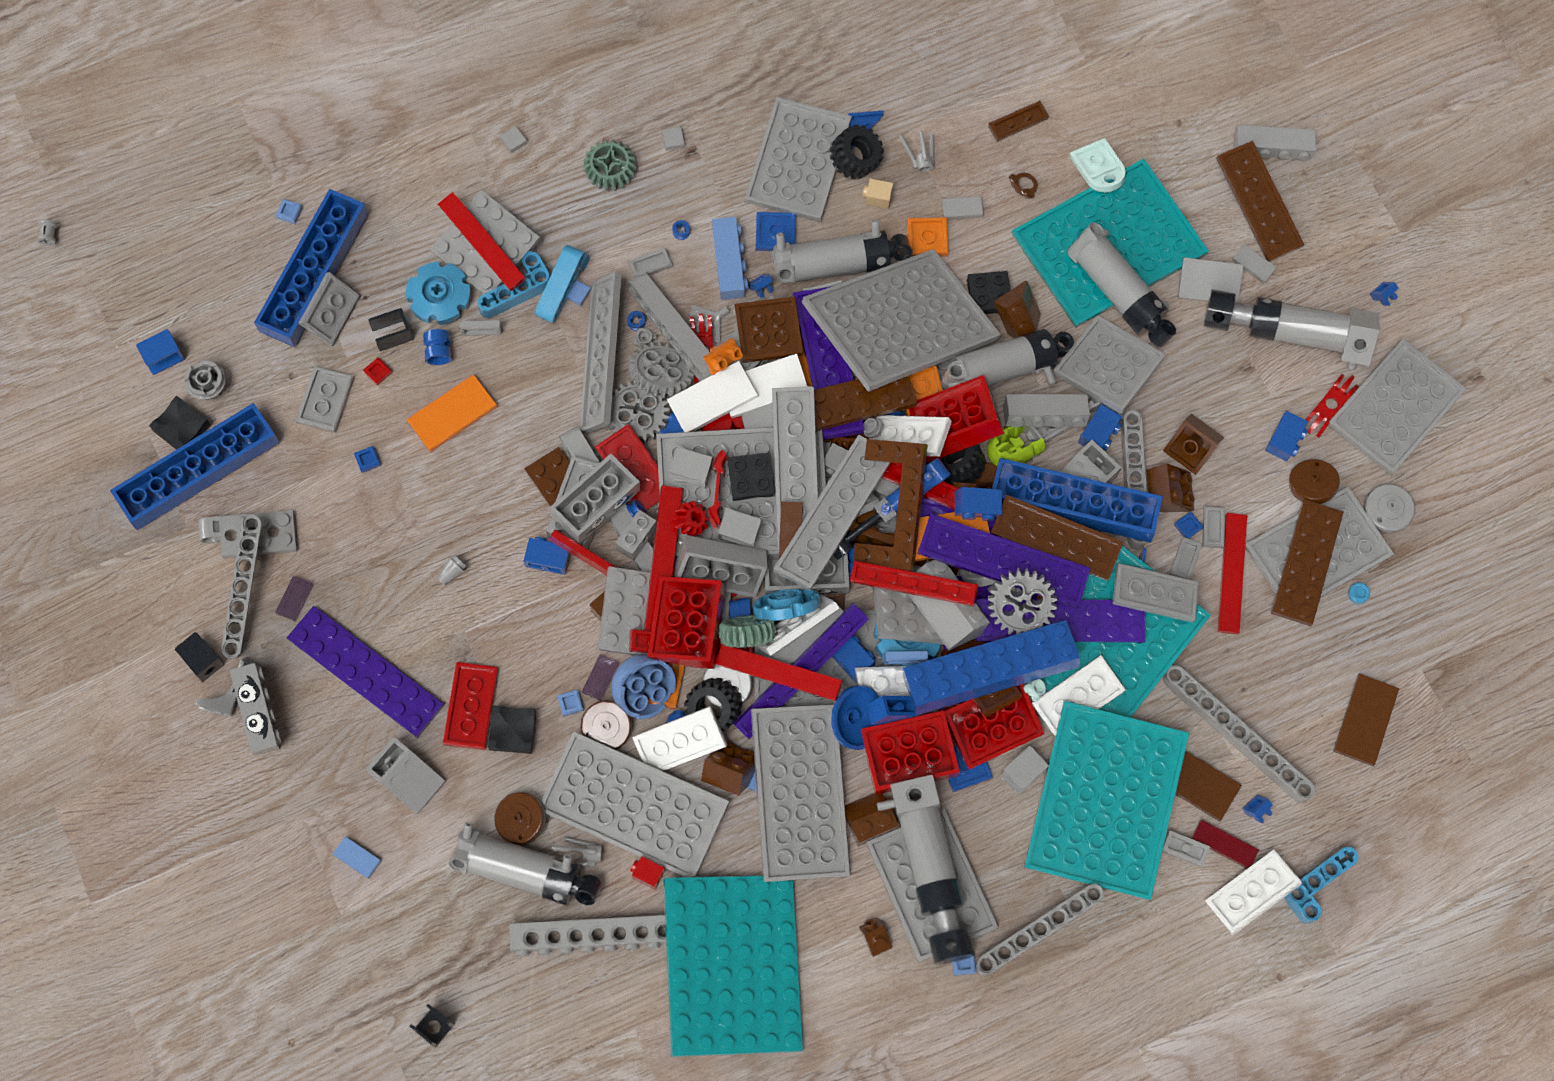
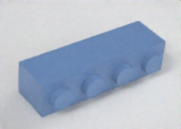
[712,217,748,300]

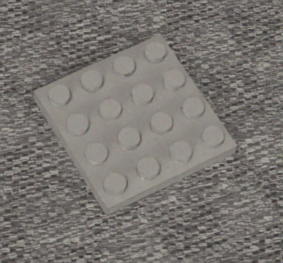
[430,190,541,294]
[1053,315,1166,414]
[872,567,944,644]

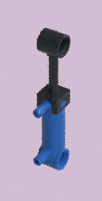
[834,458,951,560]

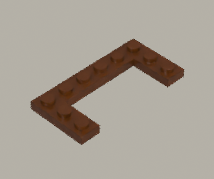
[853,439,928,571]

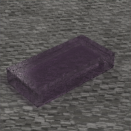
[275,575,313,622]
[582,654,619,701]

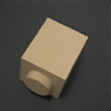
[862,179,893,209]

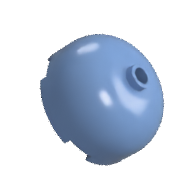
[611,654,676,719]

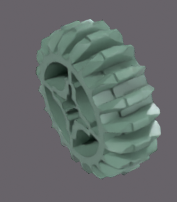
[583,139,636,191]
[719,615,776,648]

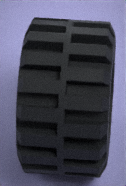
[829,125,884,179]
[930,444,986,485]
[684,678,742,732]

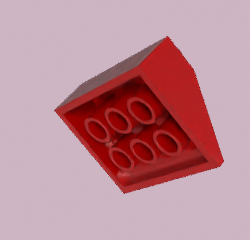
[909,375,1004,463]
[647,576,726,669]
[938,684,1044,769]
[861,710,960,795]

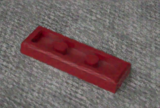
[1191,820,1259,869]

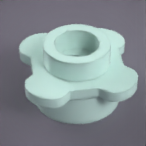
[1024,679,1046,702]

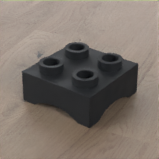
[967,270,1010,315]
[149,396,210,450]
[727,452,774,501]
[488,705,536,754]

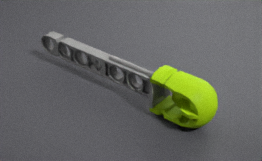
[987,393,1105,467]

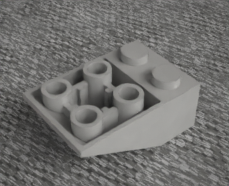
[1061,440,1122,483]
[365,737,446,814]

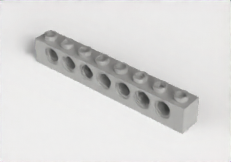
[510,915,666,956]

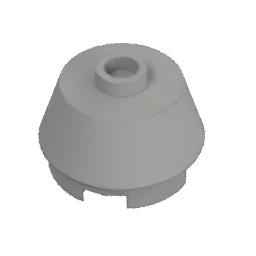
[184,360,225,400]

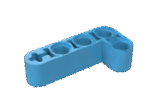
[535,244,590,323]
[477,251,550,318]
[1284,847,1359,924]

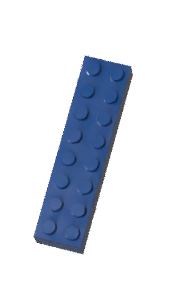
[254,189,368,347]
[110,403,279,530]
[992,458,1163,543]
[903,620,1080,715]

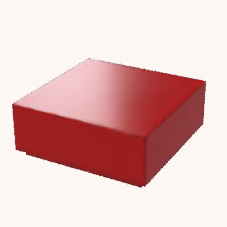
[363,357,392,386]

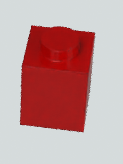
[630,856,665,890]

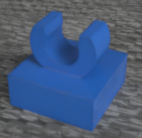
[748,274,773,298]
[1370,282,1399,306]
[1242,795,1273,823]

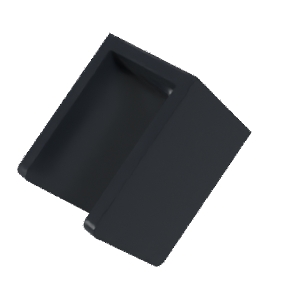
[368,308,413,352]
[175,632,224,683]
[409,1004,454,1048]

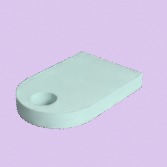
[1070,138,1125,192]

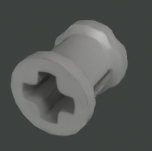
[37,220,58,246]

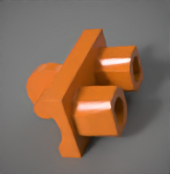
[703,338,743,375]

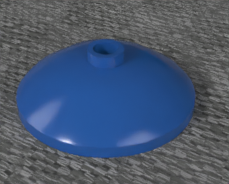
[831,685,879,750]

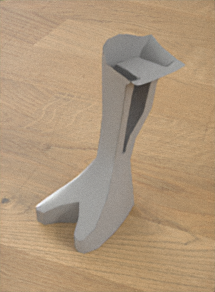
[195,656,267,717]

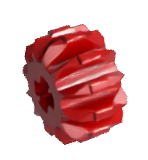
[673,501,710,536]

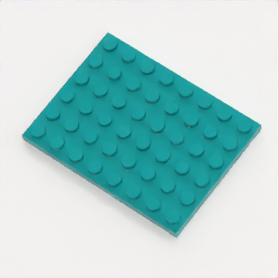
[1011,158,1209,328]
[1040,546,1211,718]
[1024,701,1189,900]
[663,876,803,1057]

